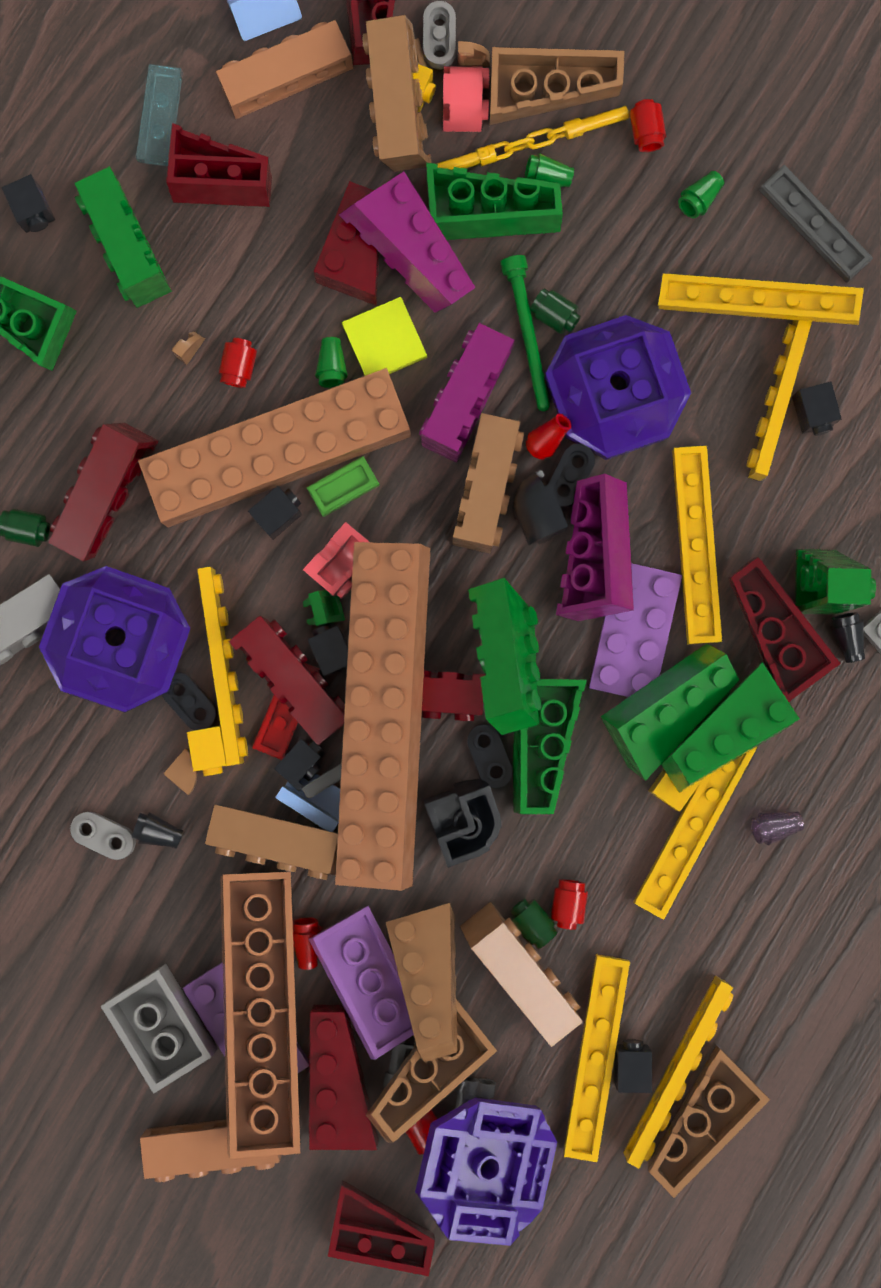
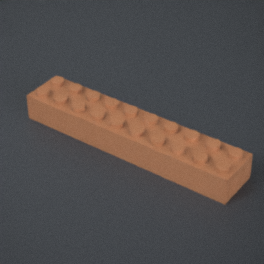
[335,542,430,891]

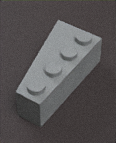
[0,574,60,665]

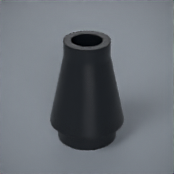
[830,612,865,663]
[131,812,183,849]

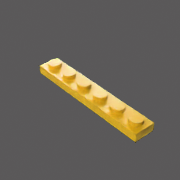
[658,273,864,325]
[746,320,812,481]
[672,446,722,645]
[197,567,248,766]
[633,746,758,920]
[563,954,630,1162]
[623,976,733,1169]

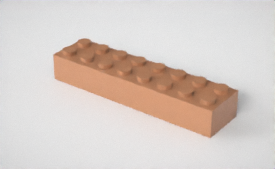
[138,368,411,527]
[220,872,300,1159]

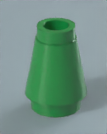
[524,153,574,188]
[678,171,725,219]
[315,337,348,388]

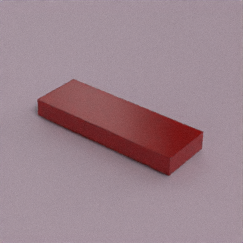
[252,663,320,760]

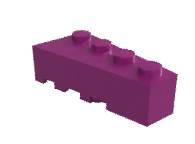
[339,171,476,313]
[419,323,515,463]
[556,474,634,621]

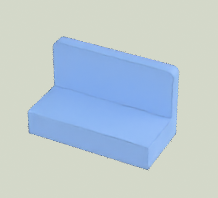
[227,0,302,41]
[275,774,340,832]

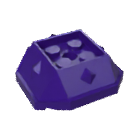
[545,315,691,460]
[39,566,190,713]
[415,1098,557,1246]

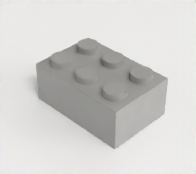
[101,964,218,1094]

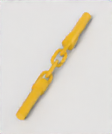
[437,106,629,170]

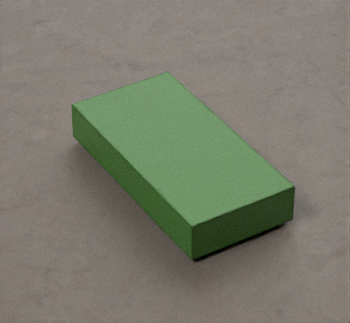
[307,456,380,517]

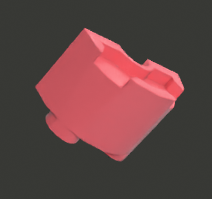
[443,66,489,132]
[303,522,369,599]

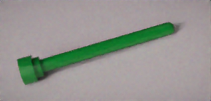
[500,255,550,411]

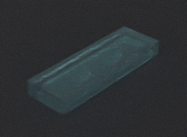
[136,64,183,166]

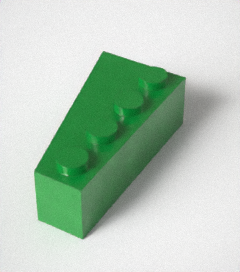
[426,162,563,240]
[75,166,172,308]
[0,276,77,371]
[795,549,876,615]
[468,578,541,735]
[600,643,739,781]
[661,663,800,793]
[513,679,587,814]

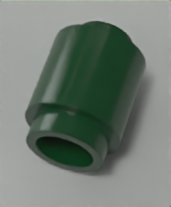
[530,288,581,335]
[0,509,51,547]
[510,898,558,949]

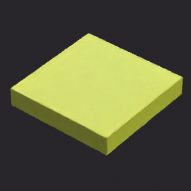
[342,297,427,376]

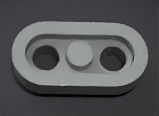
[423,1,456,70]
[70,812,136,860]

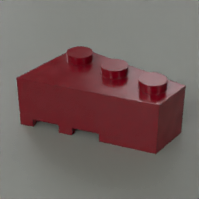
[166,123,272,207]
[314,181,379,306]
[327,1180,435,1276]

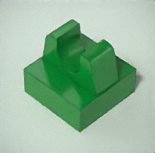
[303,590,345,626]

